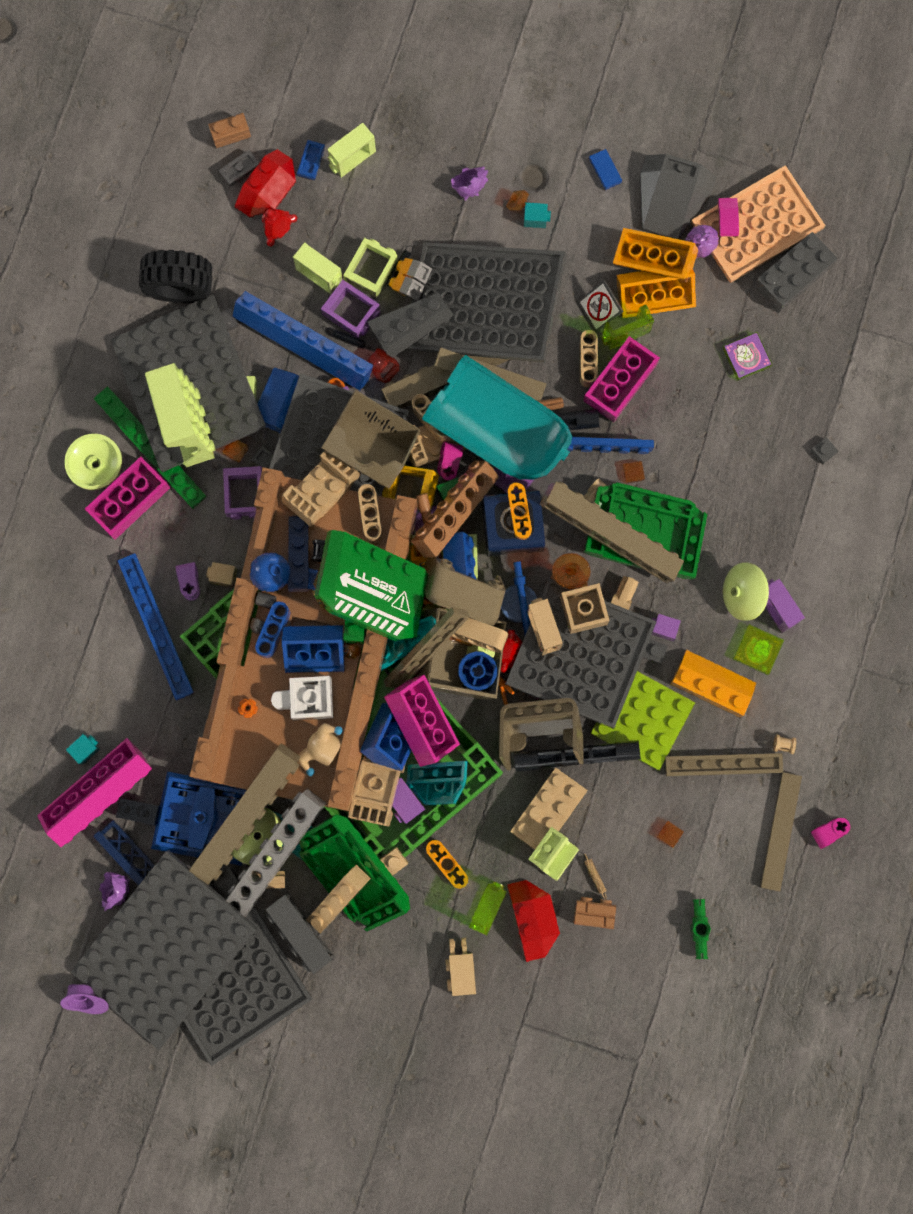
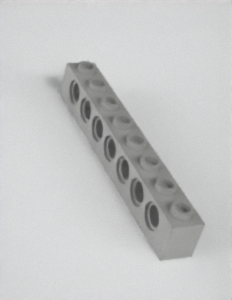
[226,789,327,917]

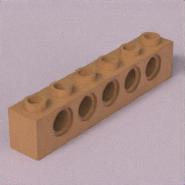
[411,460,499,558]

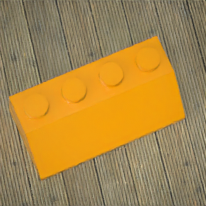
[613,228,698,280]
[616,269,696,318]
[670,650,756,718]

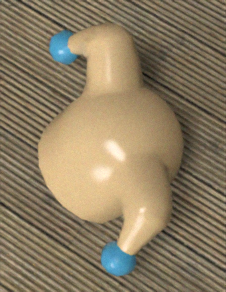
[298,723,343,776]

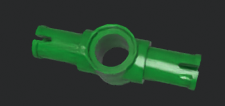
[690,899,711,960]

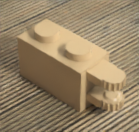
[445,938,476,996]

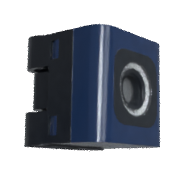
[482,491,545,557]

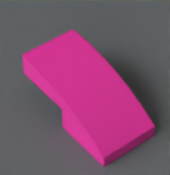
[718,198,739,236]

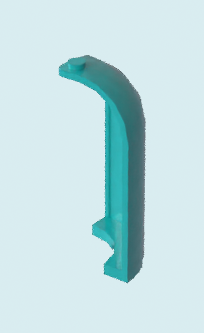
[422,355,572,480]

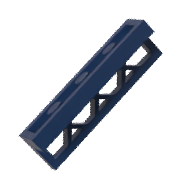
[93,820,155,886]

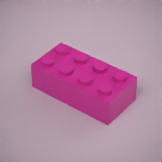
[583,336,660,423]
[85,457,170,540]
[384,675,460,767]

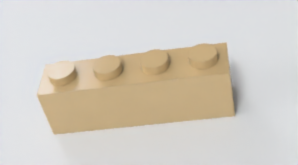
[306,865,371,934]

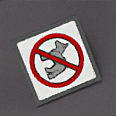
[577,280,624,333]

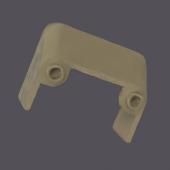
[423,556,506,626]
[499,698,583,771]

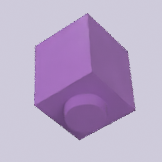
[652,614,681,641]

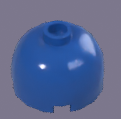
[249,552,290,592]
[458,651,497,690]

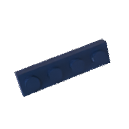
[288,516,309,592]

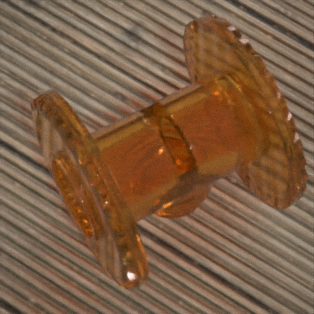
[550,553,591,589]

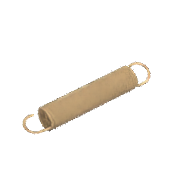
[584,853,607,900]

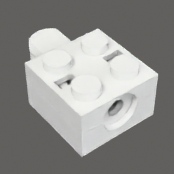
[271,676,333,720]

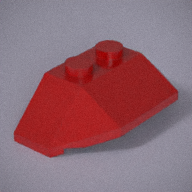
[234,149,296,218]
[507,880,560,962]

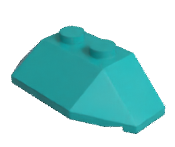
[406,761,468,805]

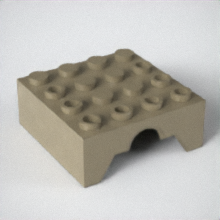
[321,390,421,488]
[415,608,507,700]

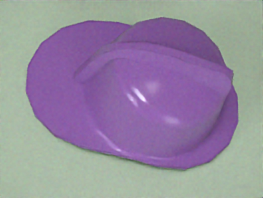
[60,984,109,1014]

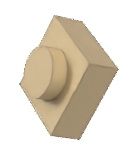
[380,847,408,876]

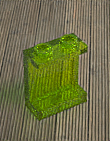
[601,305,654,350]

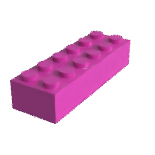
[37,738,152,847]

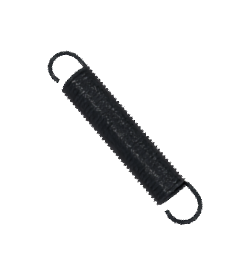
[386,246,413,286]
[327,327,371,349]

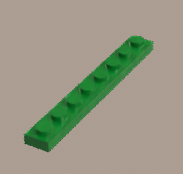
[93,386,207,509]

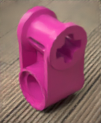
[437,442,463,480]
[811,818,850,849]

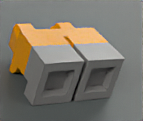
[389,258,432,301]

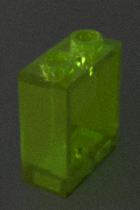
[469,881,507,936]

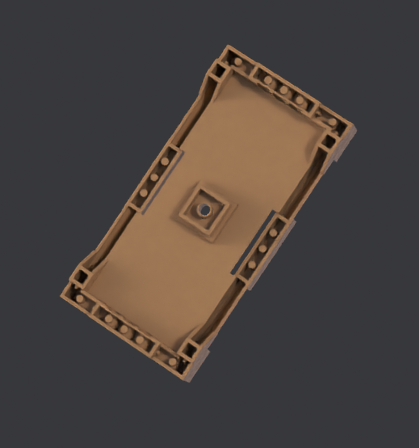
[190,467,418,812]

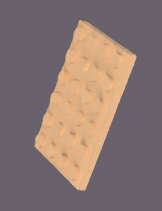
[691,165,825,283]

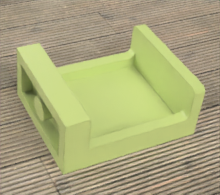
[529,827,579,881]

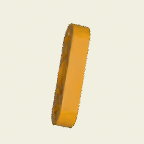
[507,483,532,540]
[426,840,468,889]

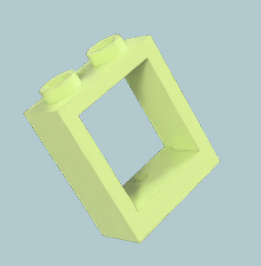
[327,123,376,178]
[343,238,398,298]
[293,243,343,294]

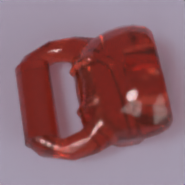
[367,348,400,383]

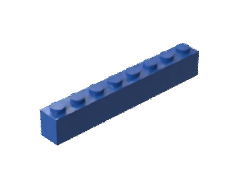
[232,291,373,391]

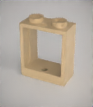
[527,598,563,655]

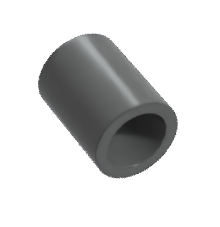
[255,592,277,609]

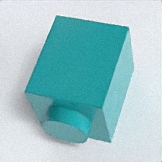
[524,202,551,228]
[66,734,100,765]

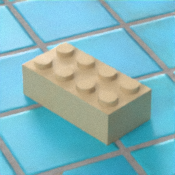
[510,768,588,850]

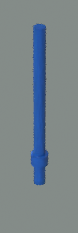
[513,561,530,635]

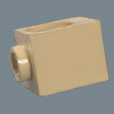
[207,562,237,588]

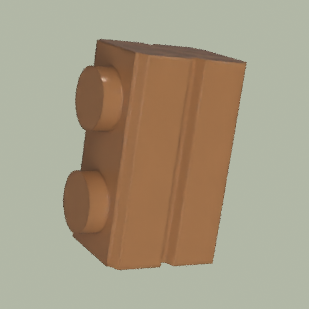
[208,113,251,148]
[573,897,616,929]

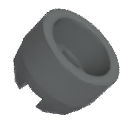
[250,618,265,634]

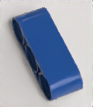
[255,601,291,658]

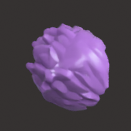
[451,166,488,200]
[685,225,719,258]
[99,872,130,911]

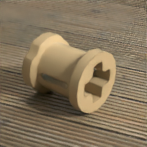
[773,734,796,755]

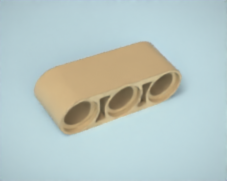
[579,330,598,388]
[412,394,452,444]
[358,484,382,543]
[452,618,508,653]

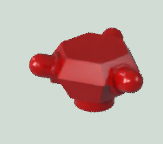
[262,209,298,247]
[500,630,522,673]

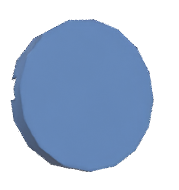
[501,585,537,623]

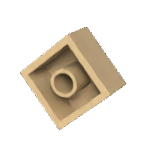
[560,583,610,634]

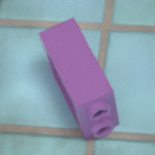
[321,280,381,338]
[223,466,262,519]
[765,579,805,633]

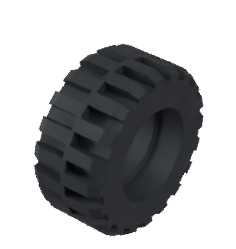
[139,250,213,303]

